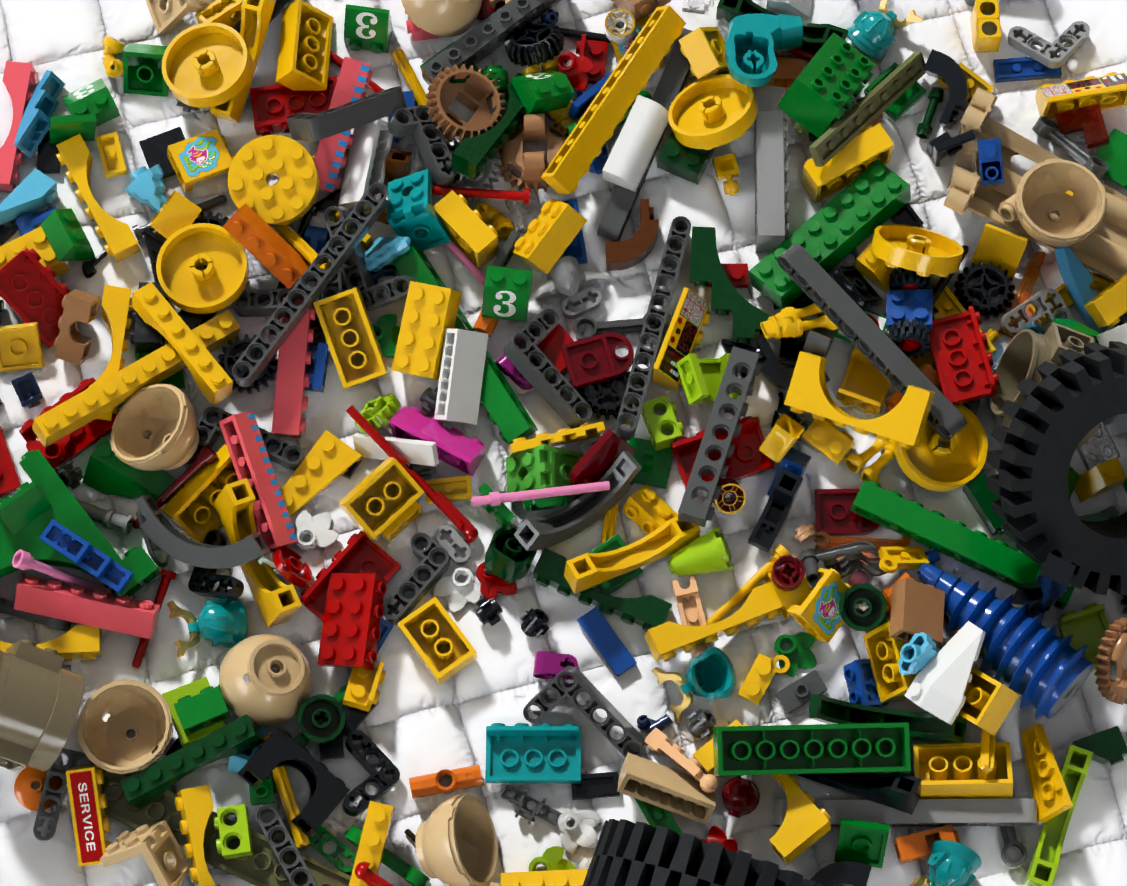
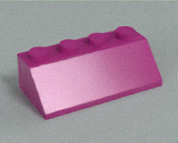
[390,406,486,477]

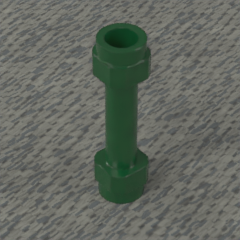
[916,87,944,139]

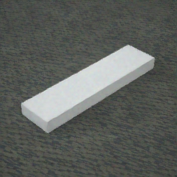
[352,433,439,466]

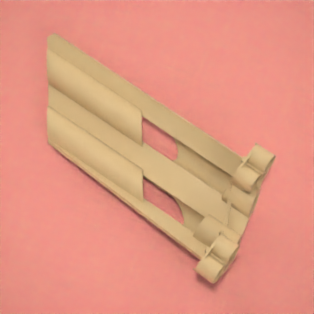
[943,88,1127,282]

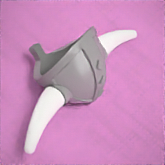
[529,256,611,301]

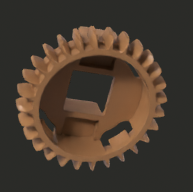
[425,64,506,143]
[498,114,568,194]
[1094,617,1127,705]

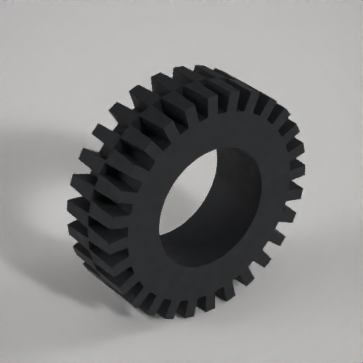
[986,341,1127,595]
[583,819,824,886]

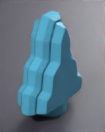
[125,164,168,213]
[364,235,411,272]
[898,632,940,675]

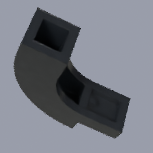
[924,49,971,130]
[755,338,830,391]
[748,468,803,553]
[810,861,872,886]

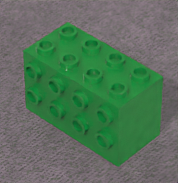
[777,32,876,138]

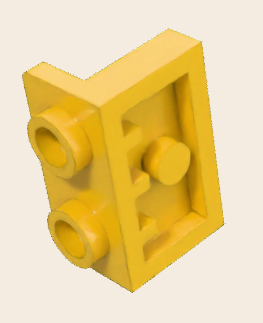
[342,661,386,712]

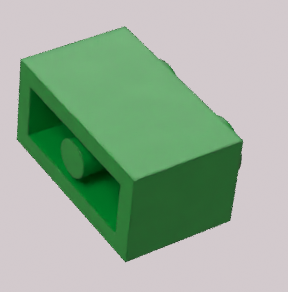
[174,686,231,736]

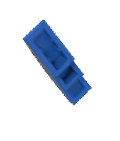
[39,519,134,594]

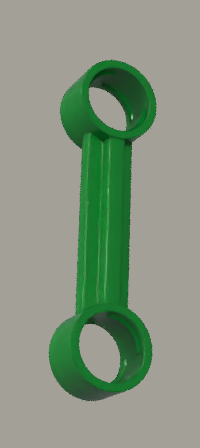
[344,825,431,886]

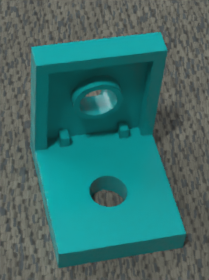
[387,169,451,251]

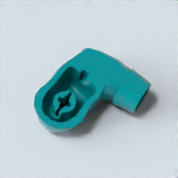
[725,13,803,87]

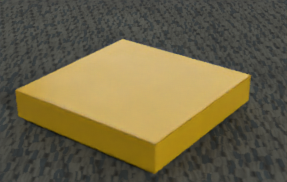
[970,223,1028,277]
[0,322,45,372]

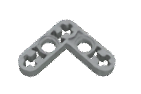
[1007,21,1090,69]
[1001,288,1075,333]

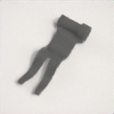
[799,549,887,583]

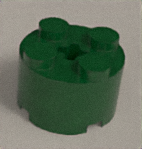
[484,527,537,583]
[839,583,890,631]
[297,694,345,744]

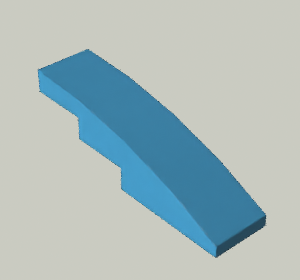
[14,70,65,158]
[1054,246,1109,333]

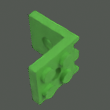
[506,444,585,503]

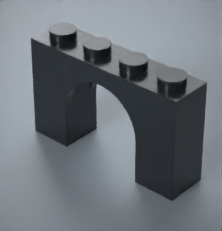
[237,727,350,837]

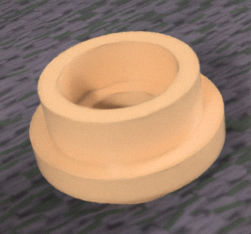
[794,523,816,543]

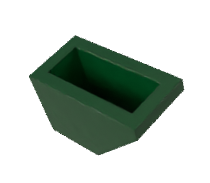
[1071,726,1127,766]

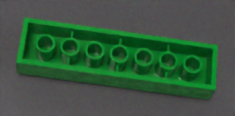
[749,160,911,310]
[713,722,911,776]

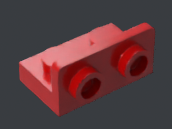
[576,34,608,84]

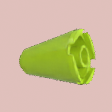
[667,525,735,577]

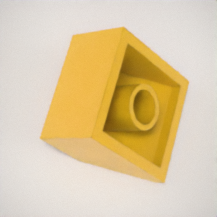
[678,27,728,79]

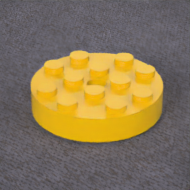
[162,22,252,108]
[668,74,758,150]
[228,135,320,227]
[156,223,249,314]
[870,224,964,277]
[894,404,988,492]

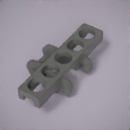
[501,785,562,826]

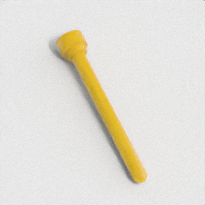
[706,544,792,625]

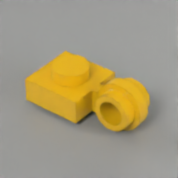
[712,153,740,196]

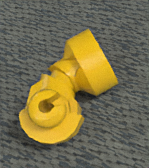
[102,35,126,78]
[475,202,515,240]

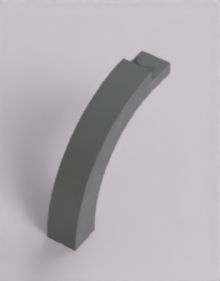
[514,451,642,551]
[135,494,271,569]

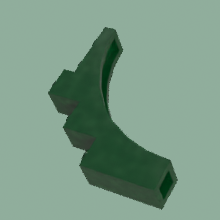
[689,226,772,344]
[963,473,1119,536]
[809,694,967,743]

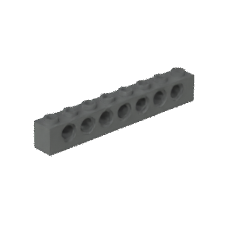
[421,0,561,85]
[678,346,762,527]

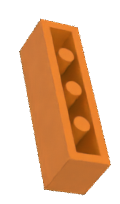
[223,203,310,289]

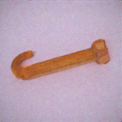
[998,250,1046,339]
[814,528,911,553]

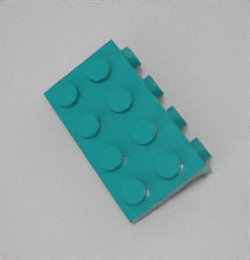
[485,723,581,784]

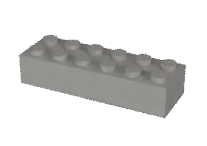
[754,111,789,252]

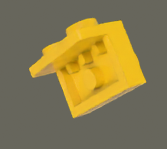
[801,418,855,466]
[622,484,678,535]

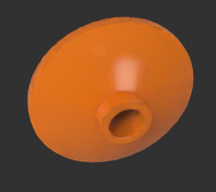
[14,766,62,811]

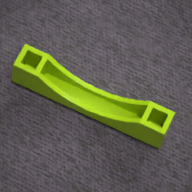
[1024,744,1094,886]

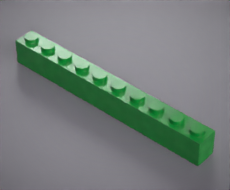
[392,245,538,444]
[850,480,1075,610]

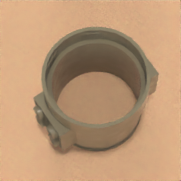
[990,322,1101,448]
[0,640,84,772]

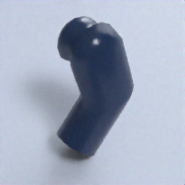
[540,9,559,24]
[371,265,396,285]
[637,714,673,734]

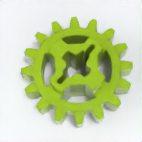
[354,393,401,434]

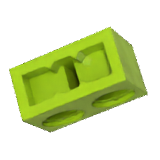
[641,395,684,451]
[213,804,254,860]

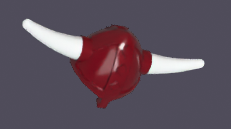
[721,775,760,839]

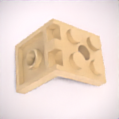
[145,0,216,36]
[99,820,192,886]

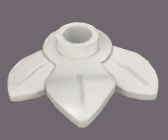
[295,510,339,550]
[434,567,481,613]
[557,810,602,854]

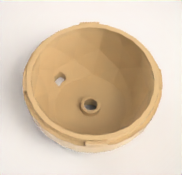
[401,0,482,37]
[1015,158,1107,247]
[110,384,199,471]
[219,634,312,726]
[77,679,173,775]
[415,794,498,886]

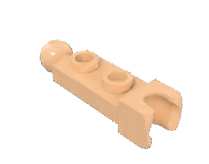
[672,576,709,657]
[644,728,718,793]

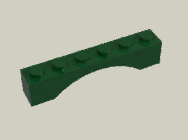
[716,0,849,53]
[450,72,527,180]
[533,548,672,632]
[120,714,265,808]

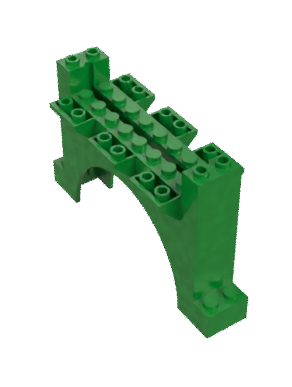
[0,449,160,597]

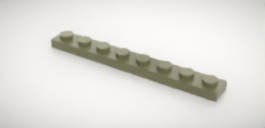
[808,52,926,167]

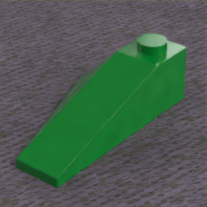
[82,437,185,504]

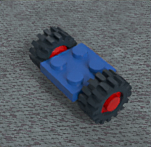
[886,267,933,359]

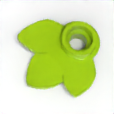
[529,846,576,872]

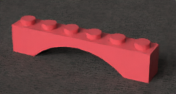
[0,61,38,193]

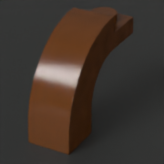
[377,149,412,224]
[605,199,659,271]

